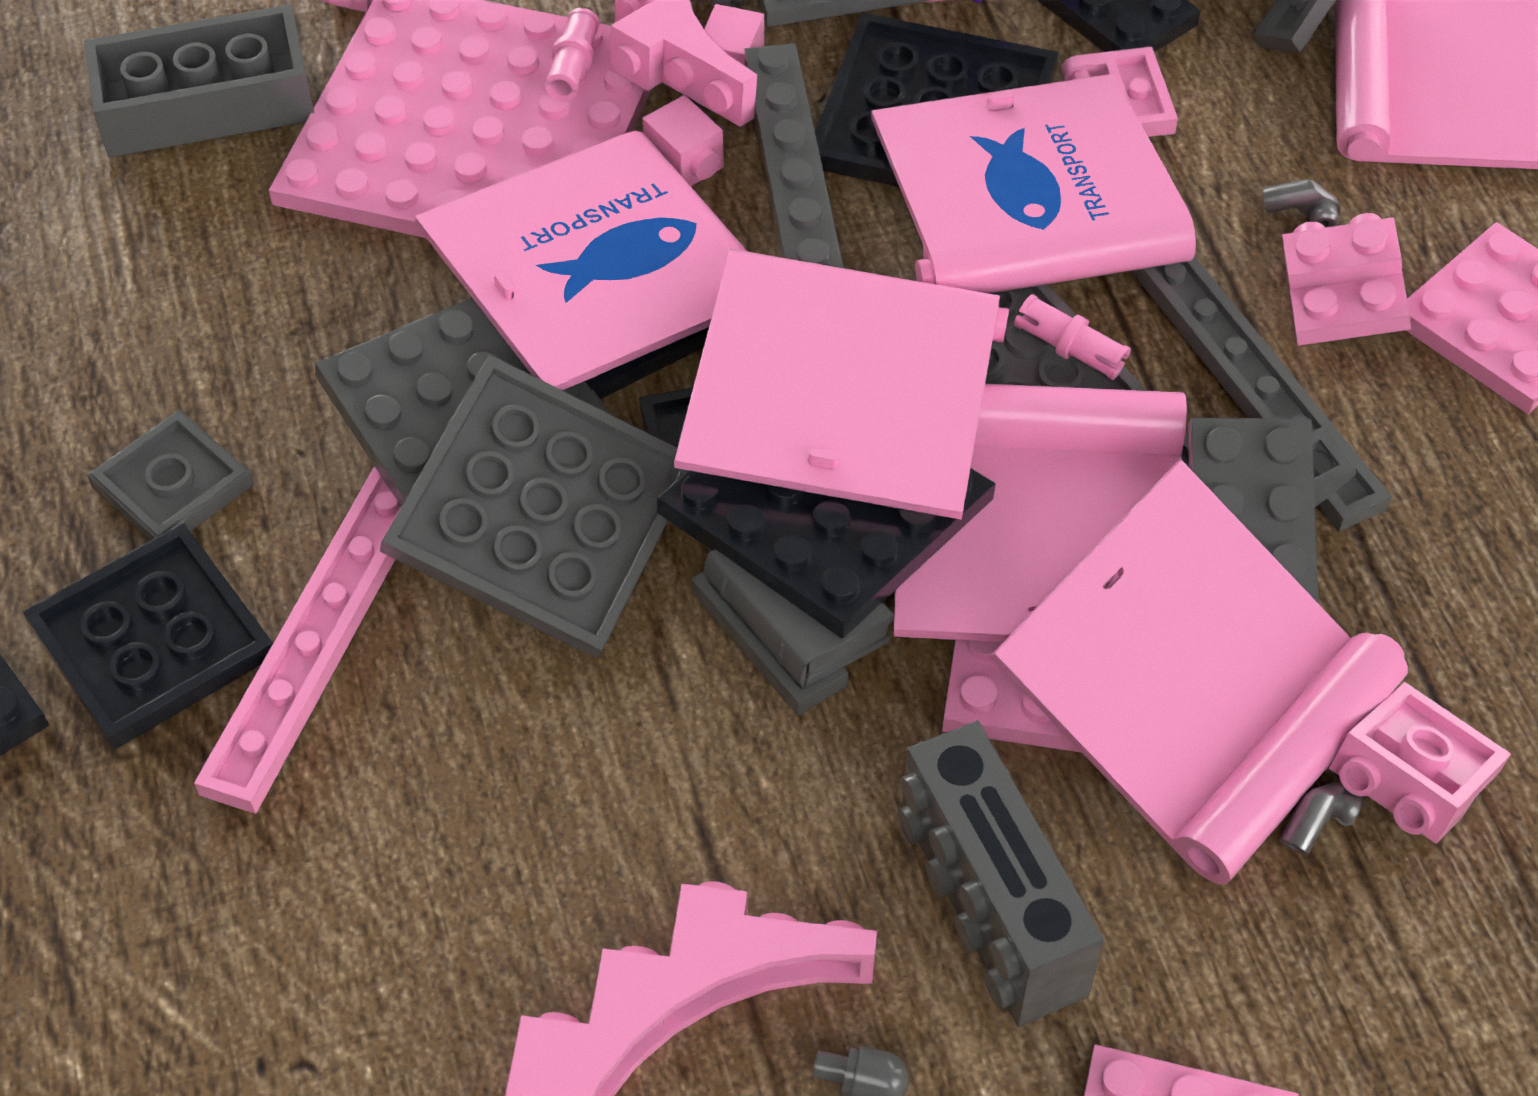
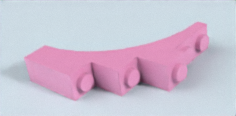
[610,0,757,127]
[505,881,877,1096]

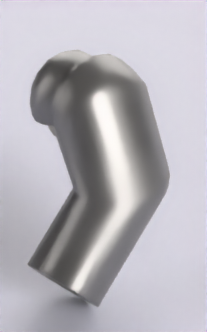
[1262,179,1341,228]
[1279,782,1364,856]

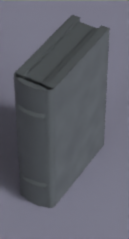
[704,549,894,688]

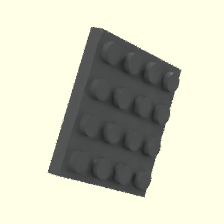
[315,298,611,506]
[380,354,689,659]

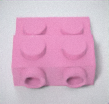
[1282,213,1411,346]
[1329,682,1511,844]

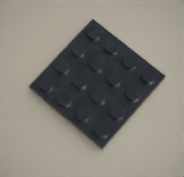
[815,12,1059,187]
[657,468,996,639]

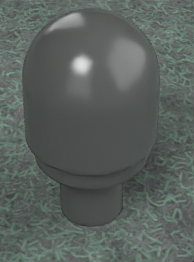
[812,1045,909,1096]

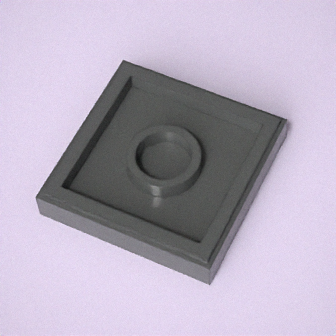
[87,410,255,541]

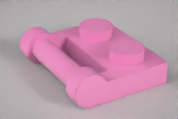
[1061,47,1178,137]

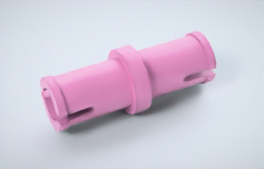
[545,8,600,101]
[1014,294,1131,380]

